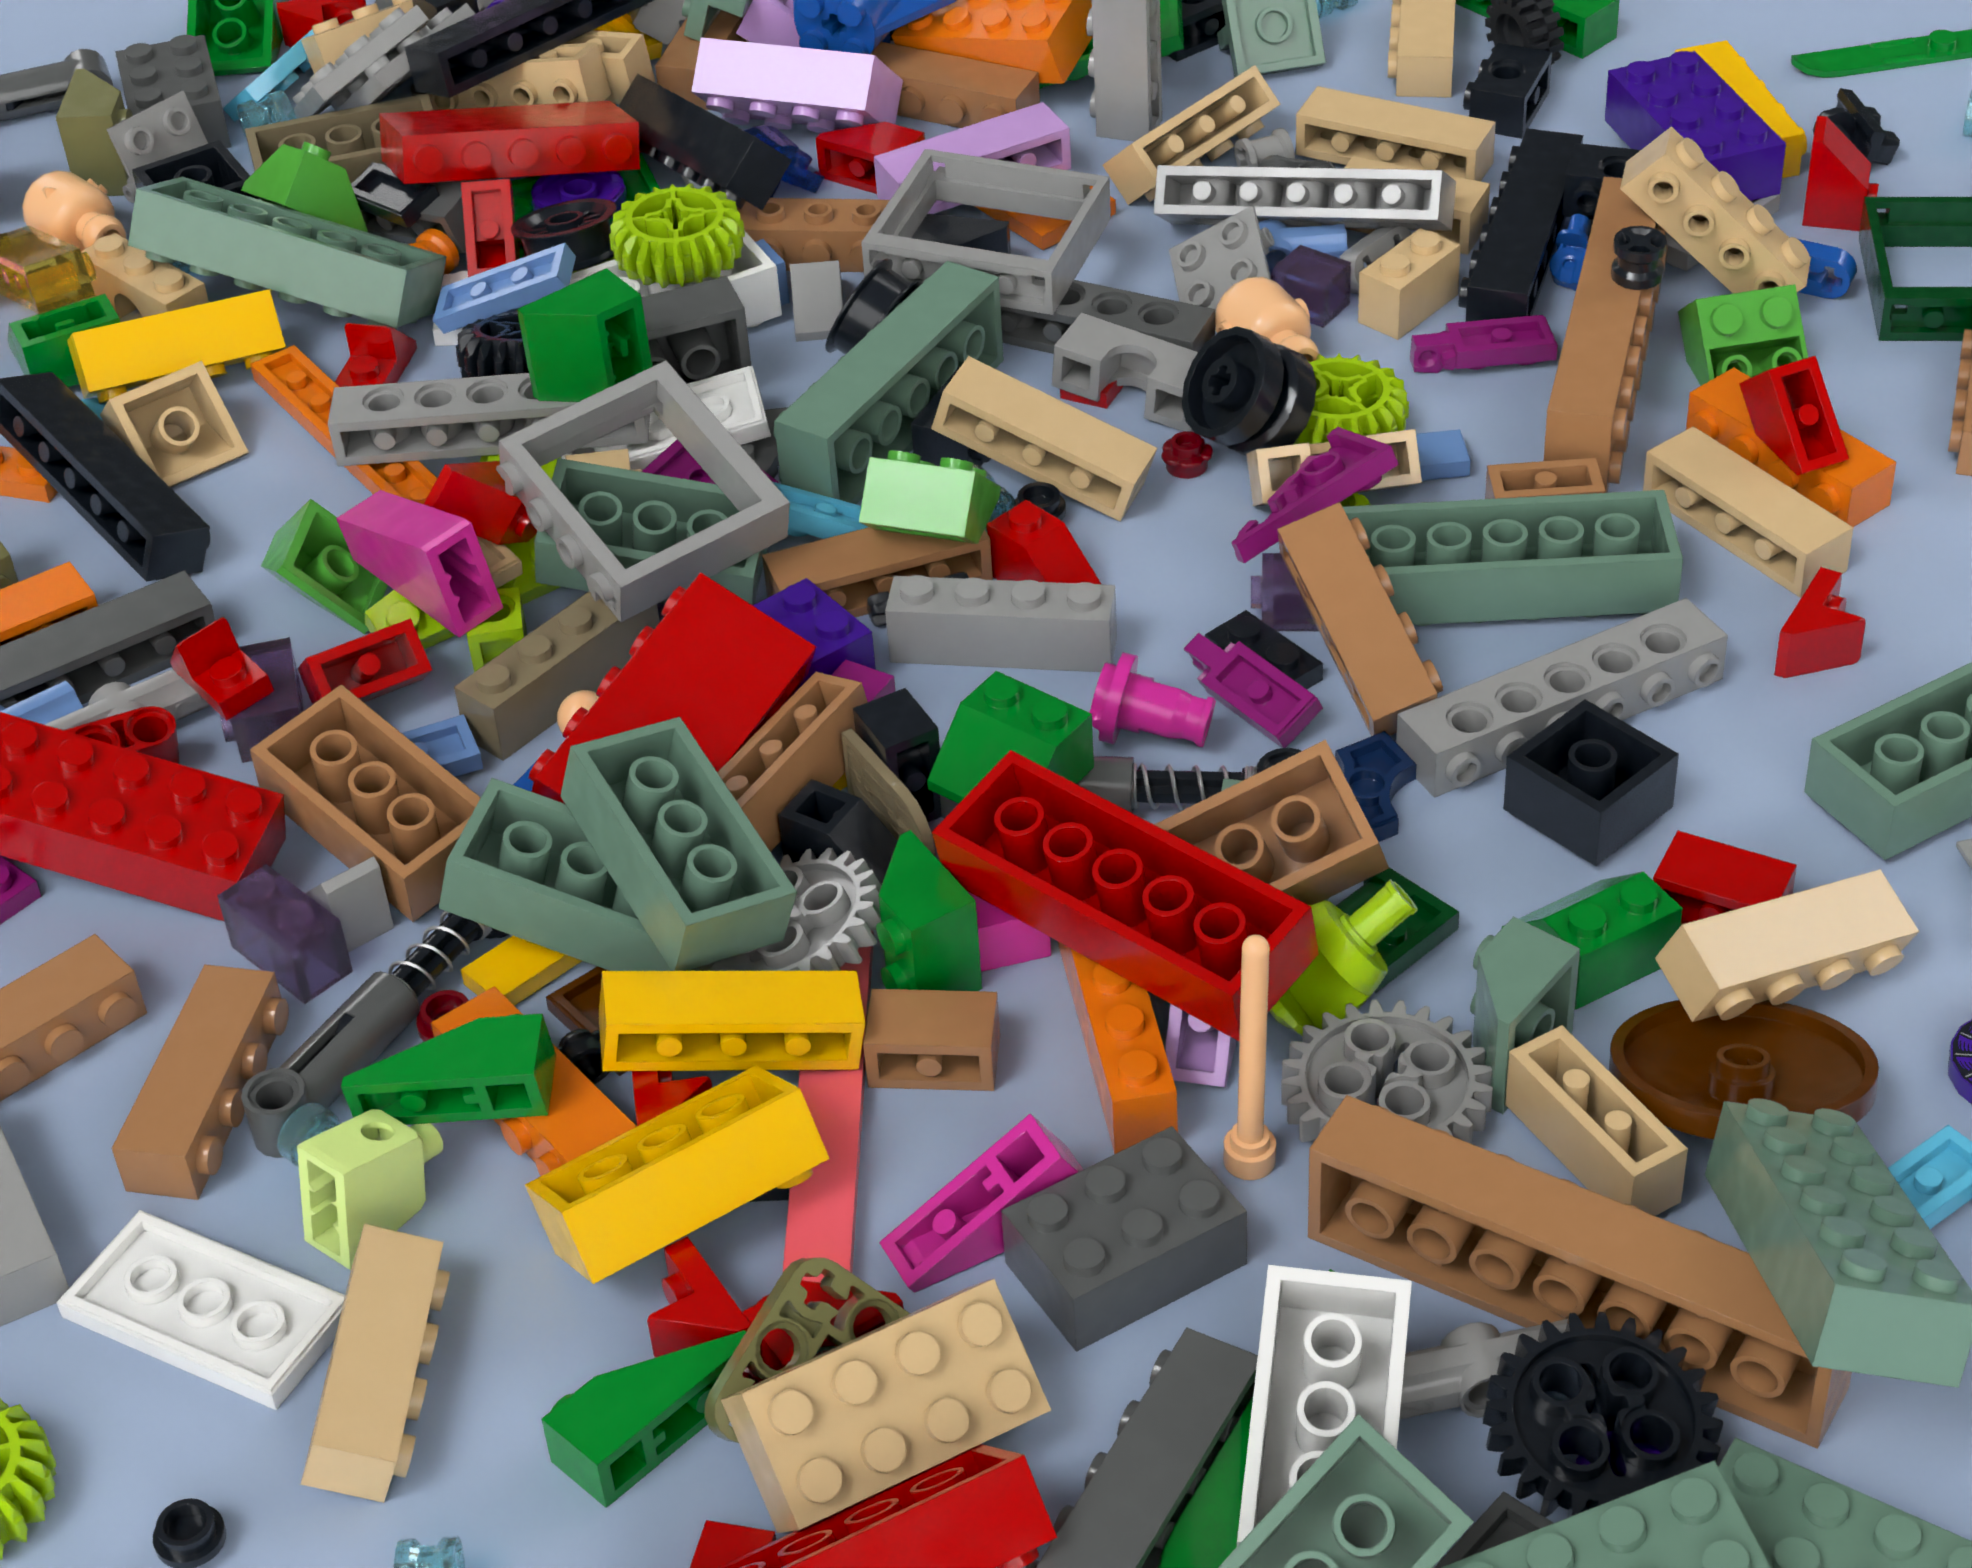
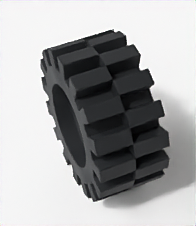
[1485,0,1564,65]

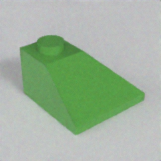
[241,141,368,232]
[261,499,388,634]

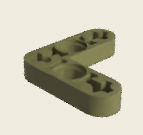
[705,1258,910,1443]

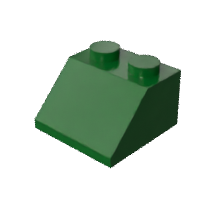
[927,671,1094,804]
[876,830,982,991]
[1501,871,1683,1010]

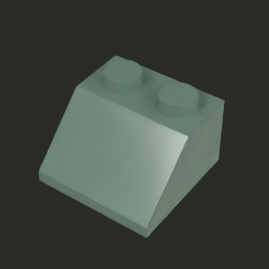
[1470,916,1580,1114]

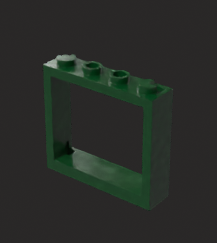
[1859,197,1972,341]

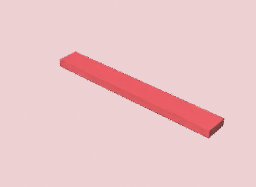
[783,930,874,1283]

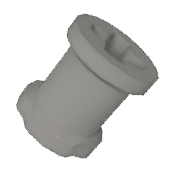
[1234,128,1295,167]

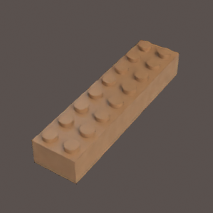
[1543,177,1668,493]
[1308,1095,1852,1449]

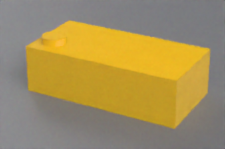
[525,1065,830,1284]

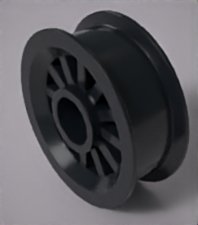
[511,198,617,272]
[825,258,923,355]

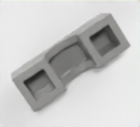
[1052,313,1198,432]

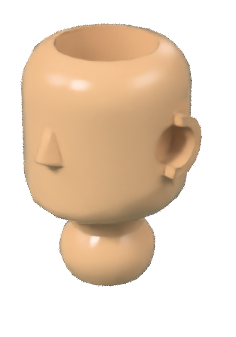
[22,170,126,257]
[1215,277,1319,362]

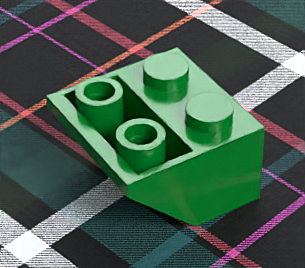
[517,268,653,402]
[8,294,120,388]

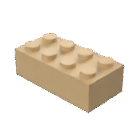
[721,1279,1051,1533]

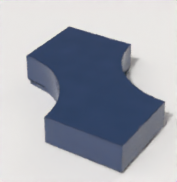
[1335,731,1417,842]

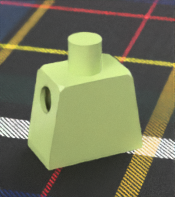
[297,1109,443,1270]

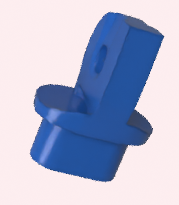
[1550,214,1592,291]

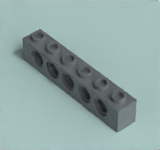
[1001,276,1215,354]

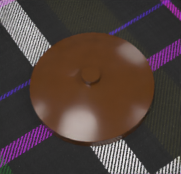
[1609,1000,1879,1140]

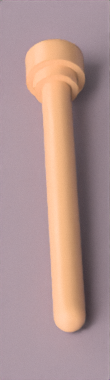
[1223,935,1276,1180]

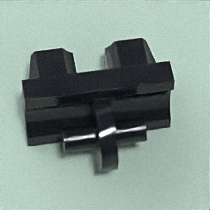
[1813,88,1900,165]

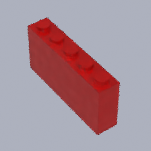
[379,100,640,184]
[528,572,817,804]

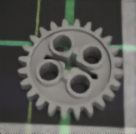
[698,848,881,971]
[1281,999,1493,1144]

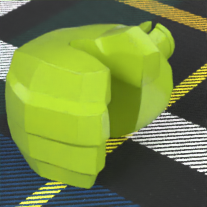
[1269,879,1418,1037]

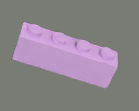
[874,102,1071,214]

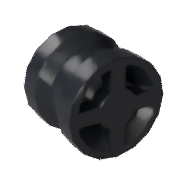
[1611,226,1667,290]

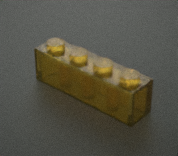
[0,225,97,314]

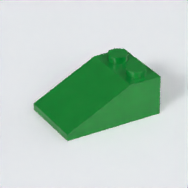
[187,0,289,76]

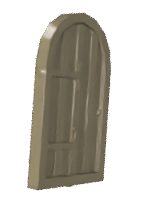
[841,728,935,856]

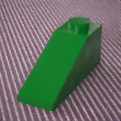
[341,1014,556,1125]
[541,1330,746,1508]

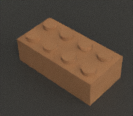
[250,685,481,922]
[1154,739,1389,905]

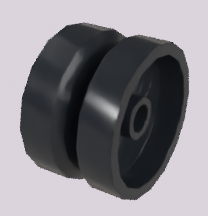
[1182,326,1317,456]

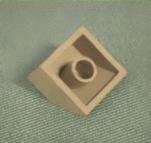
[100,361,249,488]

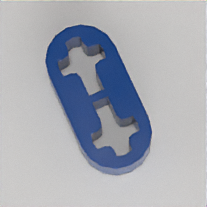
[1789,237,1857,299]

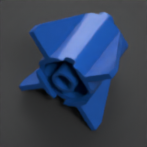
[793,0,957,55]

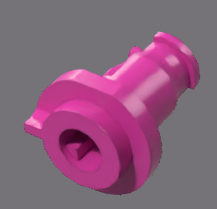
[1089,652,1216,747]

